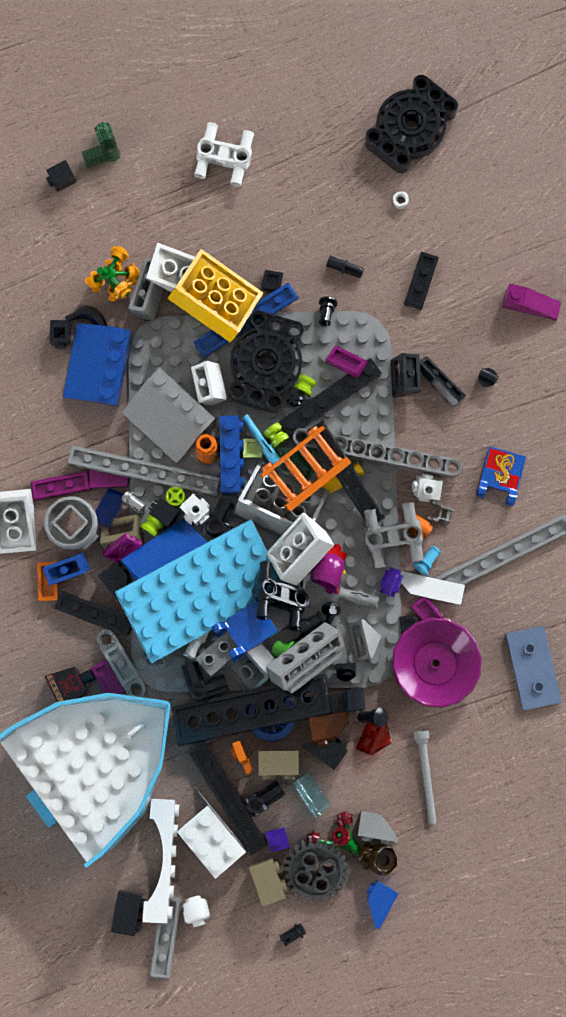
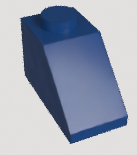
[43,552,91,586]
[366,880,398,929]

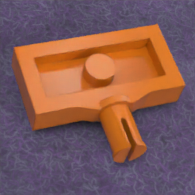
[230,741,254,775]

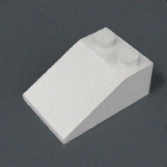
[146,243,195,292]
[0,489,36,554]

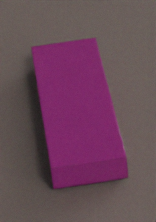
[30,471,91,501]

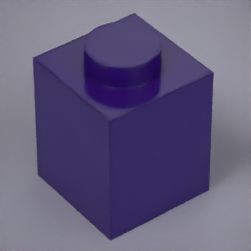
[265,826,290,853]

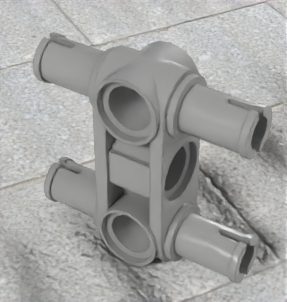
[364,502,424,568]

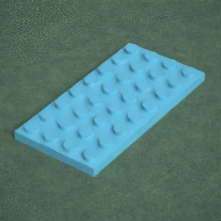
[115,519,283,663]

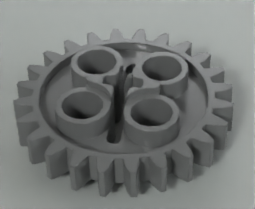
[283,838,348,902]

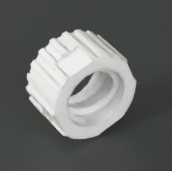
[393,191,409,209]

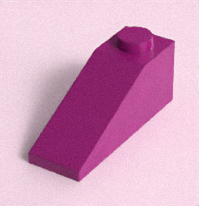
[502,283,561,321]

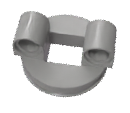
[44,496,100,551]

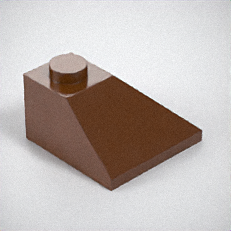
[309,712,349,747]

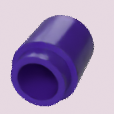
[379,567,404,597]

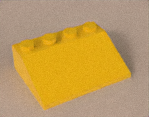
[167,249,263,342]

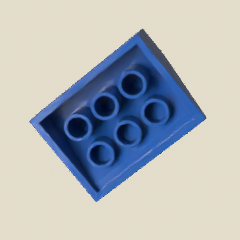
[63,323,133,407]
[121,519,207,580]

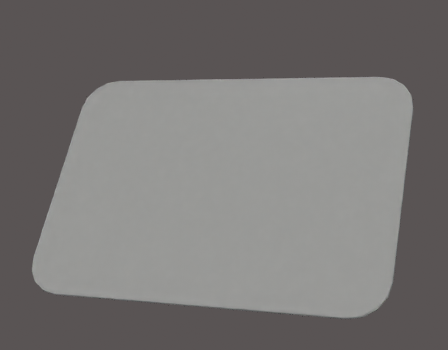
[129,311,401,693]

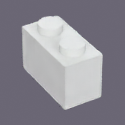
[191,361,227,406]

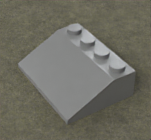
[122,367,216,464]
[234,459,330,535]

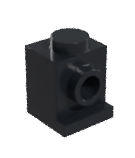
[50,320,72,350]

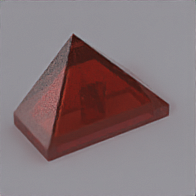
[356,721,391,756]

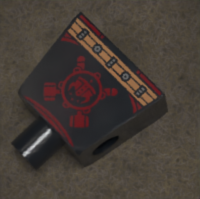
[44,667,95,702]

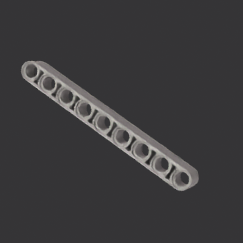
[293,428,462,479]

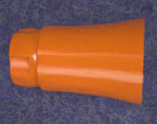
[195,434,220,464]

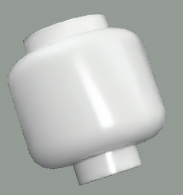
[182,896,210,927]

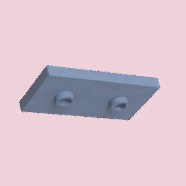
[505,626,562,710]

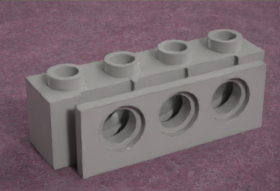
[266,622,345,693]

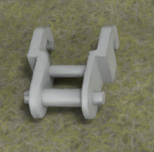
[426,501,454,524]

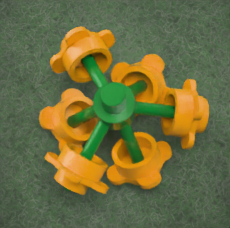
[85,246,140,302]

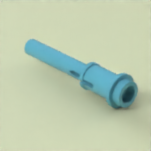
[242,414,284,470]

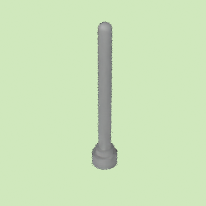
[413,730,437,826]

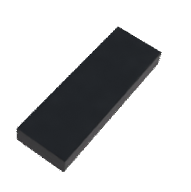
[404,251,439,310]

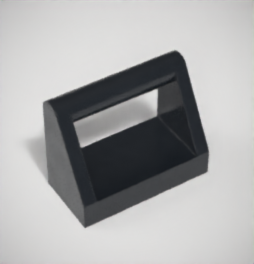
[390,353,421,398]

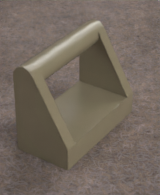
[100,514,144,549]

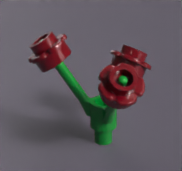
[306,811,361,856]

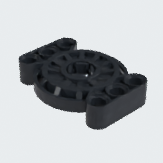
[365,75,458,173]
[229,310,304,413]

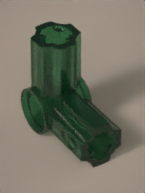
[82,122,121,168]

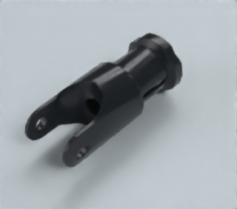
[281,611,325,643]

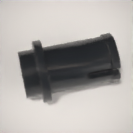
[279,923,306,946]

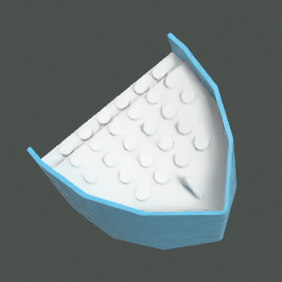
[0,693,170,868]

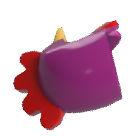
[310,544,347,595]

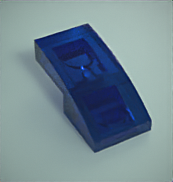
[95,488,124,528]

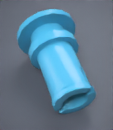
[412,546,441,576]

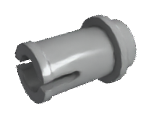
[121,491,146,514]

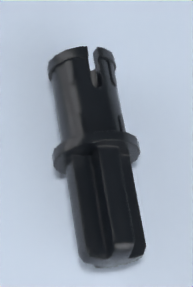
[326,255,364,278]

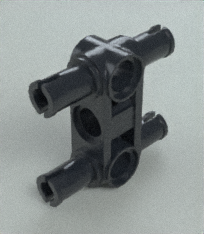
[252,561,309,631]

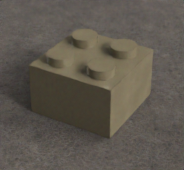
[258,751,299,780]
[249,856,288,907]

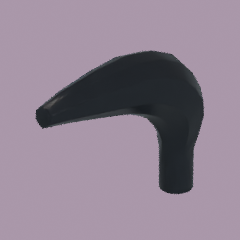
[65,305,108,326]

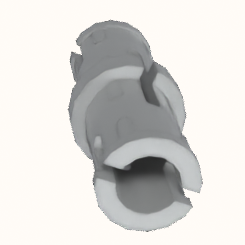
[339,587,379,609]

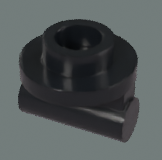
[478,368,499,387]
[286,387,305,407]
[321,602,341,625]
[336,663,356,682]

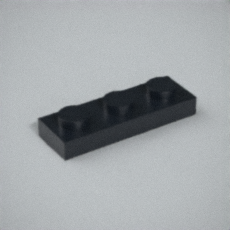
[420,356,466,406]

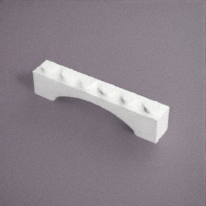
[143,799,179,923]

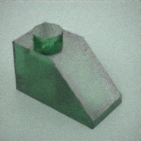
[277,447,316,478]

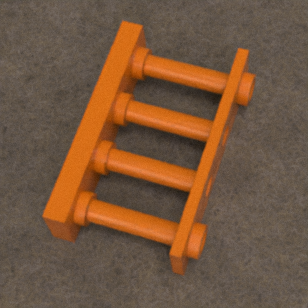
[260,426,351,512]

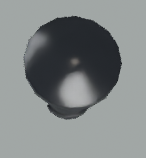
[319,296,337,327]
[357,707,388,727]

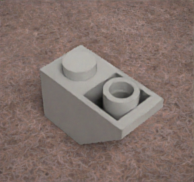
[357,811,398,845]

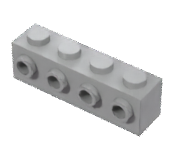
[196,631,238,677]

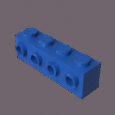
[220,415,245,496]

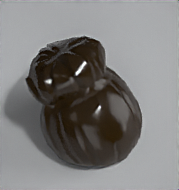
[359,843,397,876]

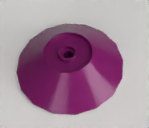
[392,618,482,708]

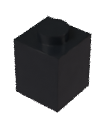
[46,160,77,192]
[149,498,181,528]

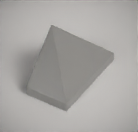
[347,619,381,662]

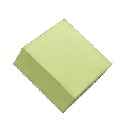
[243,439,262,459]

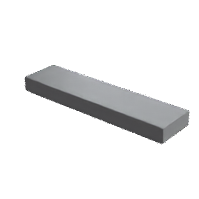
[150,896,182,980]

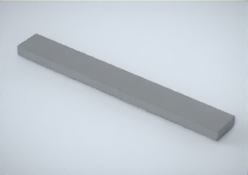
[67,445,221,497]
[435,514,566,585]

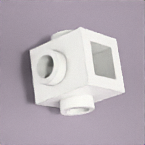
[412,473,443,502]
[179,494,210,526]

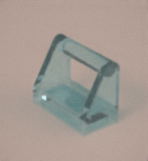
[292,772,331,817]

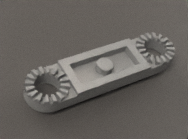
[96,630,146,697]

